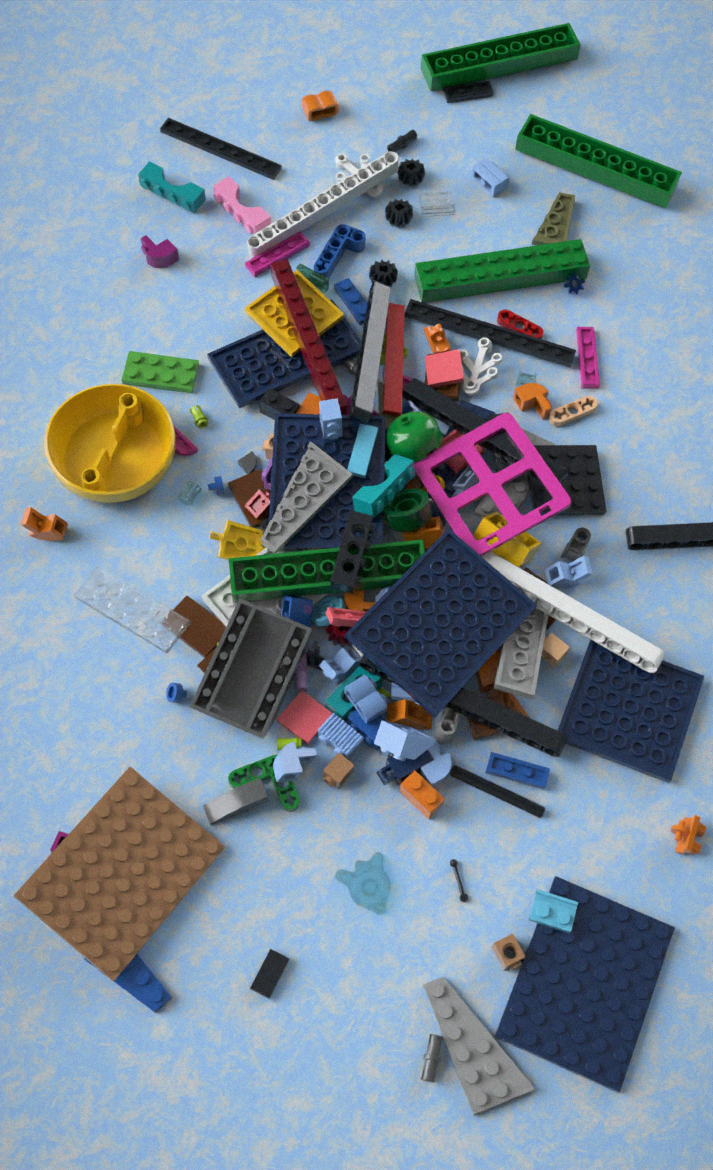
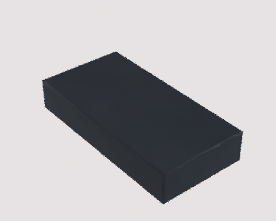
[250,949,290,999]

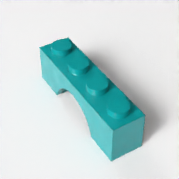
[138,161,206,213]
[352,454,416,518]

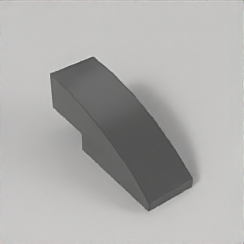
[203,778,268,825]

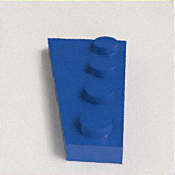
[84,954,172,1013]

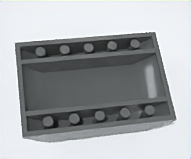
[189,598,313,739]

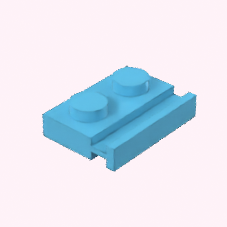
[529,889,578,934]

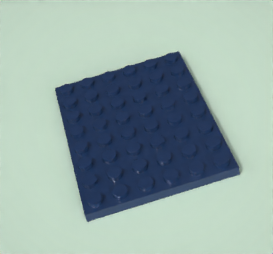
[268,413,386,551]
[344,528,537,718]
[494,876,675,1093]

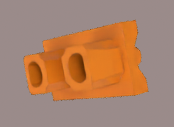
[423,324,451,354]
[671,815,706,855]

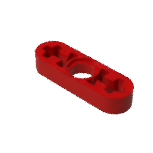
[497,309,543,339]

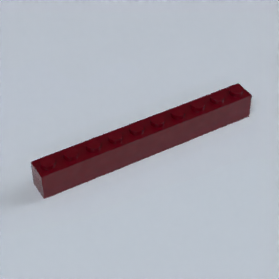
[271,259,347,415]

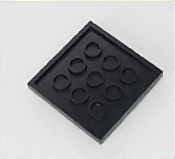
[528,445,607,515]

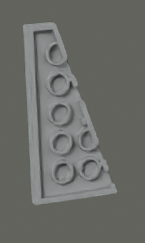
[261,441,353,554]

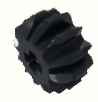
[397,158,425,186]
[385,198,413,227]
[369,260,398,287]

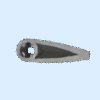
[434,708,461,745]

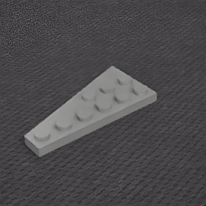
[423,977,535,1115]

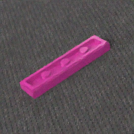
[245,232,310,277]
[576,327,600,389]

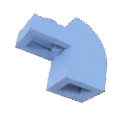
[545,556,592,589]
[319,647,362,684]
[273,742,317,782]
[419,744,451,788]

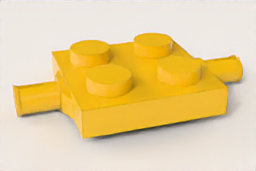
[209,520,266,561]

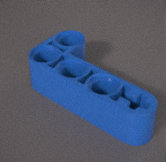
[314,224,366,284]

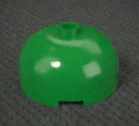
[386,411,443,462]

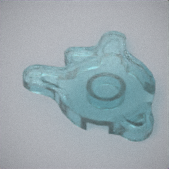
[335,852,391,915]

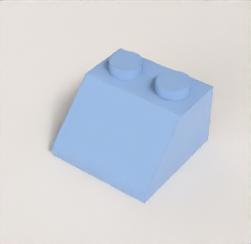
[374,720,437,761]

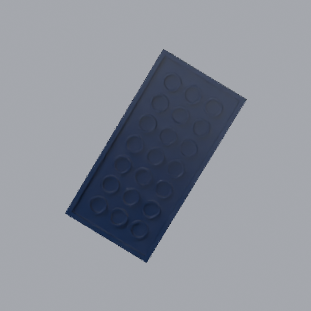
[207,299,361,409]

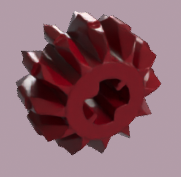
[326,624,352,648]

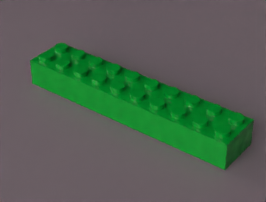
[421,23,581,91]
[515,114,682,208]
[414,239,590,303]
[228,540,425,603]

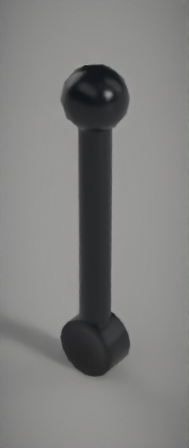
[450,859,468,903]

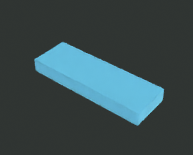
[347,424,378,478]

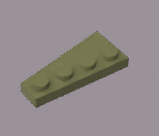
[531,192,575,245]

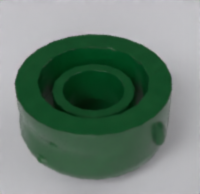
[382,488,434,533]

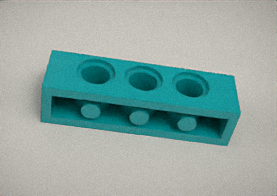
[325,666,385,721]

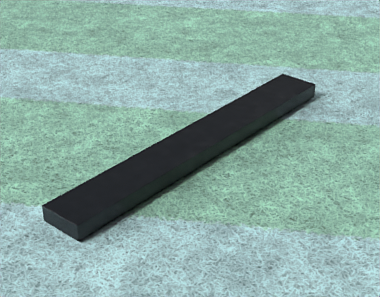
[160,117,282,180]

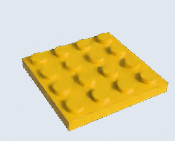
[245,270,344,357]

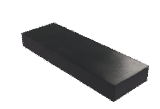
[443,81,493,103]

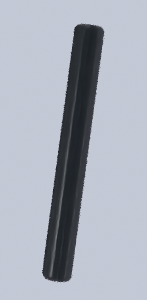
[450,765,545,818]

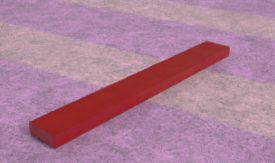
[382,303,405,417]

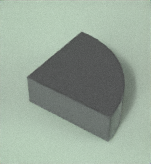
[238,451,256,474]

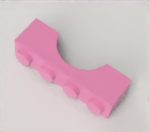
[213,176,271,235]

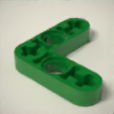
[228,755,300,812]

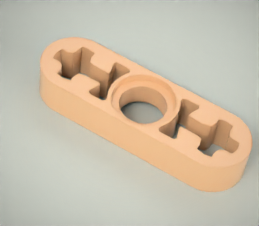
[549,396,598,427]

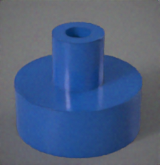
[208,476,225,495]
[166,682,187,703]

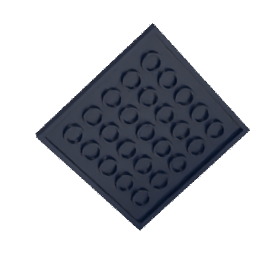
[557,639,705,783]

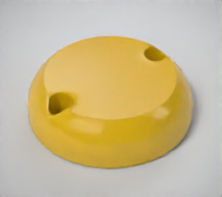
[45,384,175,503]

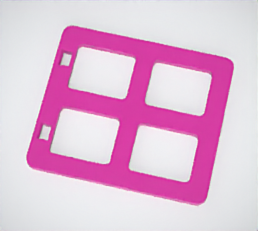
[414,413,571,557]

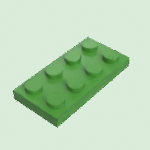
[122,351,199,394]

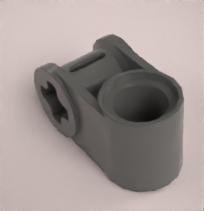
[561,527,591,561]

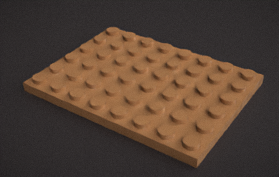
[14,767,225,982]

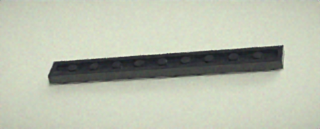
[405,299,576,368]

